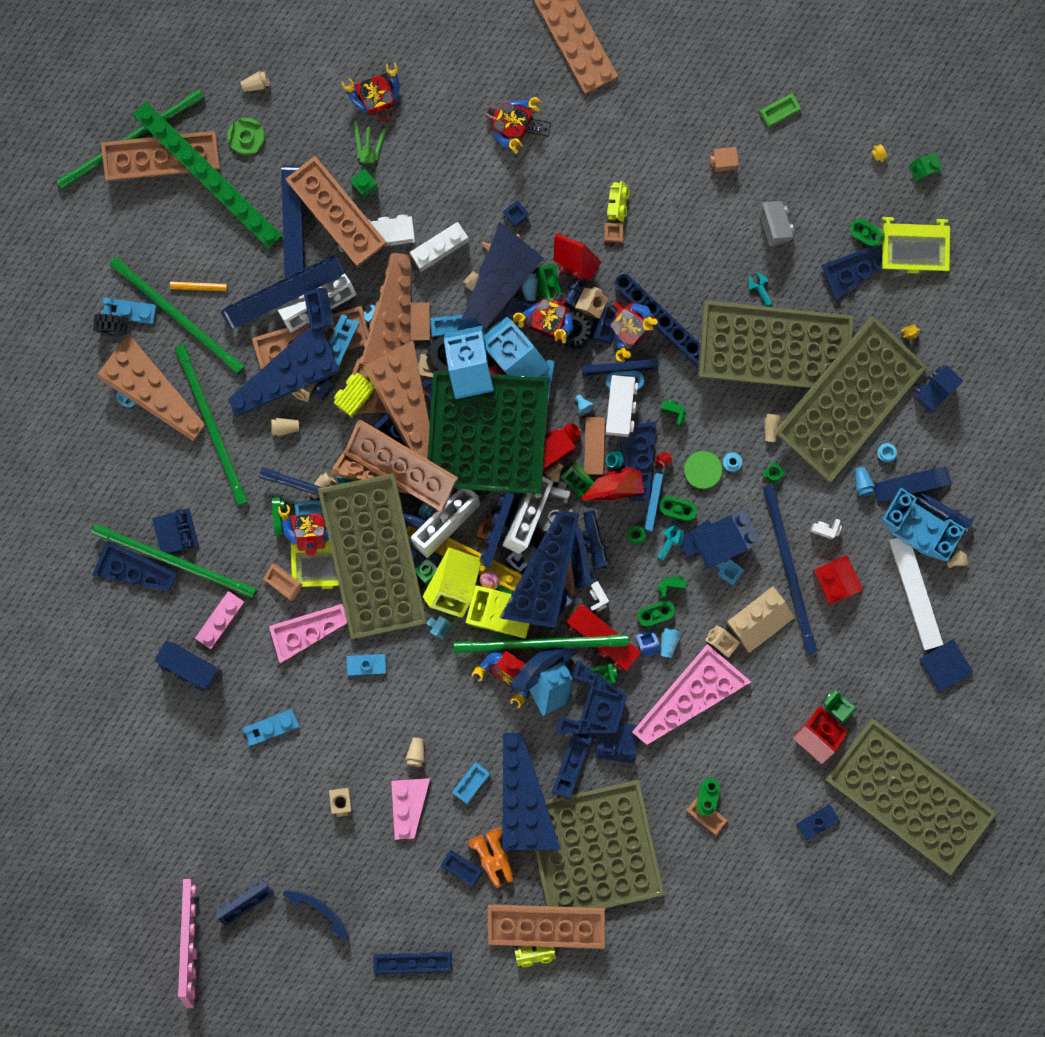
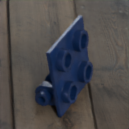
[152,508,199,553]
[595,722,638,764]

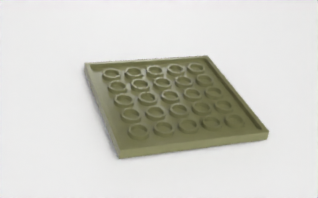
[535,780,664,908]

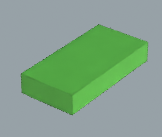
[759,93,801,128]

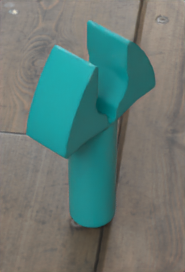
[748,272,773,307]
[657,526,684,561]

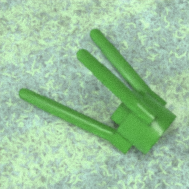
[354,121,386,165]

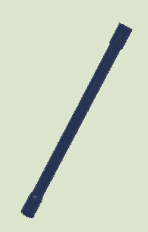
[259,467,427,529]
[763,484,817,654]

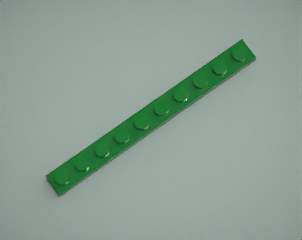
[132,101,282,249]

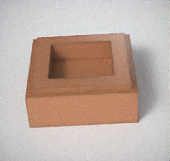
[604,223,623,243]

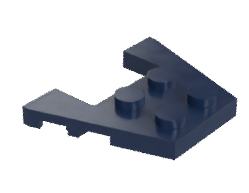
[555,661,628,734]

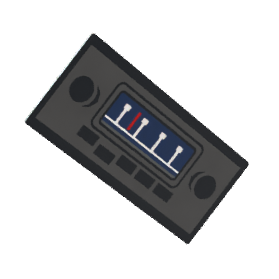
[525,119,551,137]

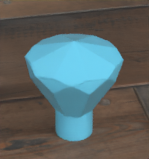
[575,395,595,416]

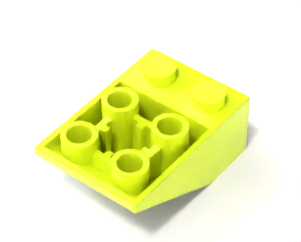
[423,548,481,618]
[466,585,530,639]

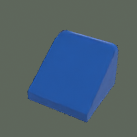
[635,629,661,657]

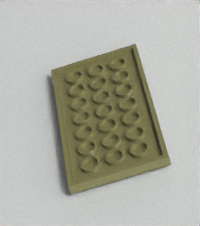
[698,300,854,388]
[774,316,927,482]
[318,473,427,639]
[825,718,997,876]

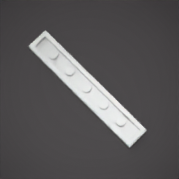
[889,538,943,650]

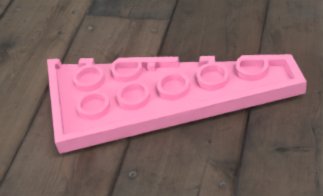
[632,644,751,745]
[178,879,197,1009]

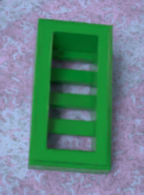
[560,460,594,503]

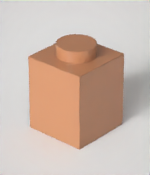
[710,147,739,172]

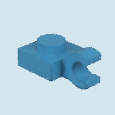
[716,559,744,585]

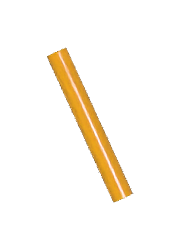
[170,282,228,292]

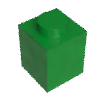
[350,168,378,200]

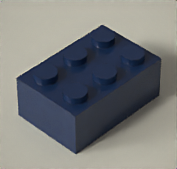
[154,641,221,691]

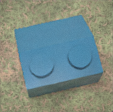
[529,662,572,716]

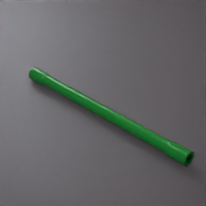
[56,89,205,190]
[109,256,245,375]
[174,344,249,506]
[91,523,257,599]
[454,634,628,654]

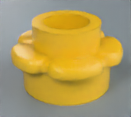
[871,144,888,162]
[901,324,920,340]

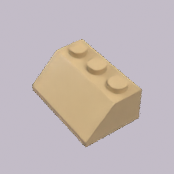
[726,587,795,653]

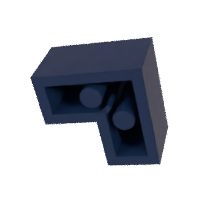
[914,365,963,413]

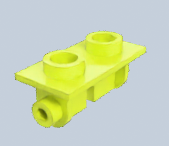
[607,181,630,223]
[515,946,556,967]

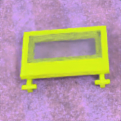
[882,217,950,273]
[291,541,339,589]

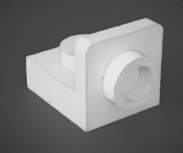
[810,519,842,539]
[589,581,609,613]

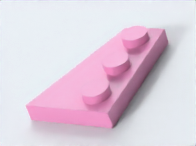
[391,778,430,840]

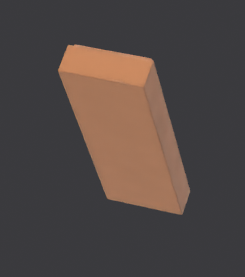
[584,417,605,475]

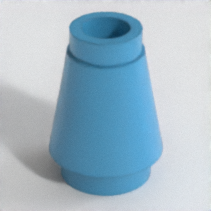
[855,467,875,497]

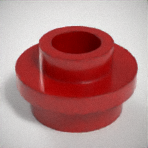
[564,423,581,441]
[654,451,673,468]

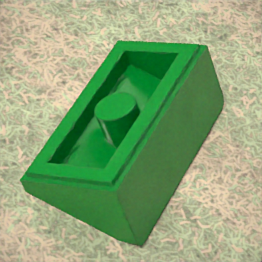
[533,265,562,302]

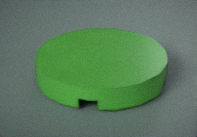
[227,118,265,156]
[684,451,722,489]

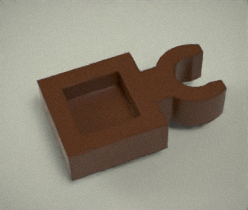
[476,508,493,541]

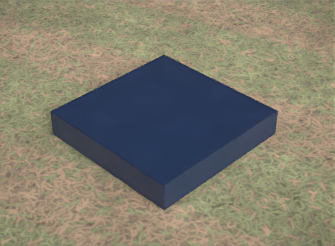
[919,639,973,692]

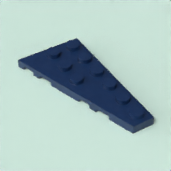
[457,221,544,331]
[228,327,340,417]
[499,510,579,628]
[502,733,561,850]

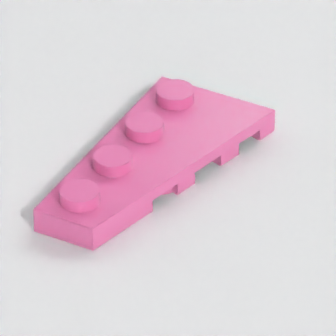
[269,604,347,663]

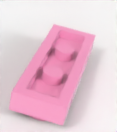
[195,591,245,649]

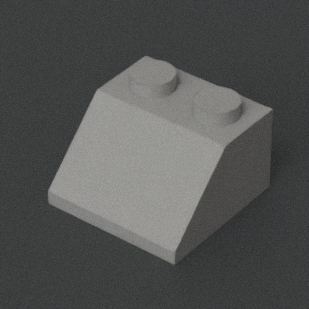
[759,201,795,247]

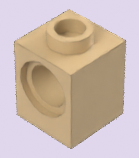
[575,287,609,319]
[329,788,352,817]

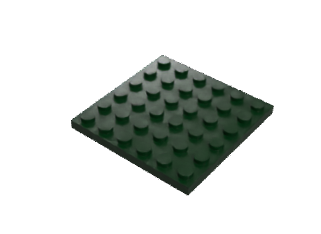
[427,371,549,494]

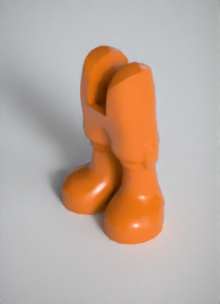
[467,827,513,888]

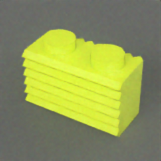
[334,373,376,418]

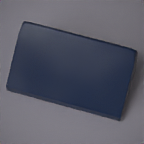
[304,288,334,330]
[590,303,616,344]

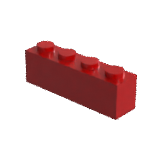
[566,604,641,671]

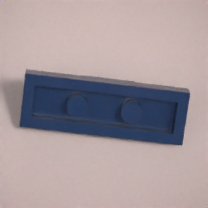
[571,528,597,588]
[216,877,275,926]

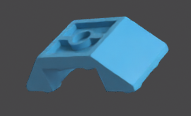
[484,315,551,377]
[444,325,494,399]
[882,488,965,561]

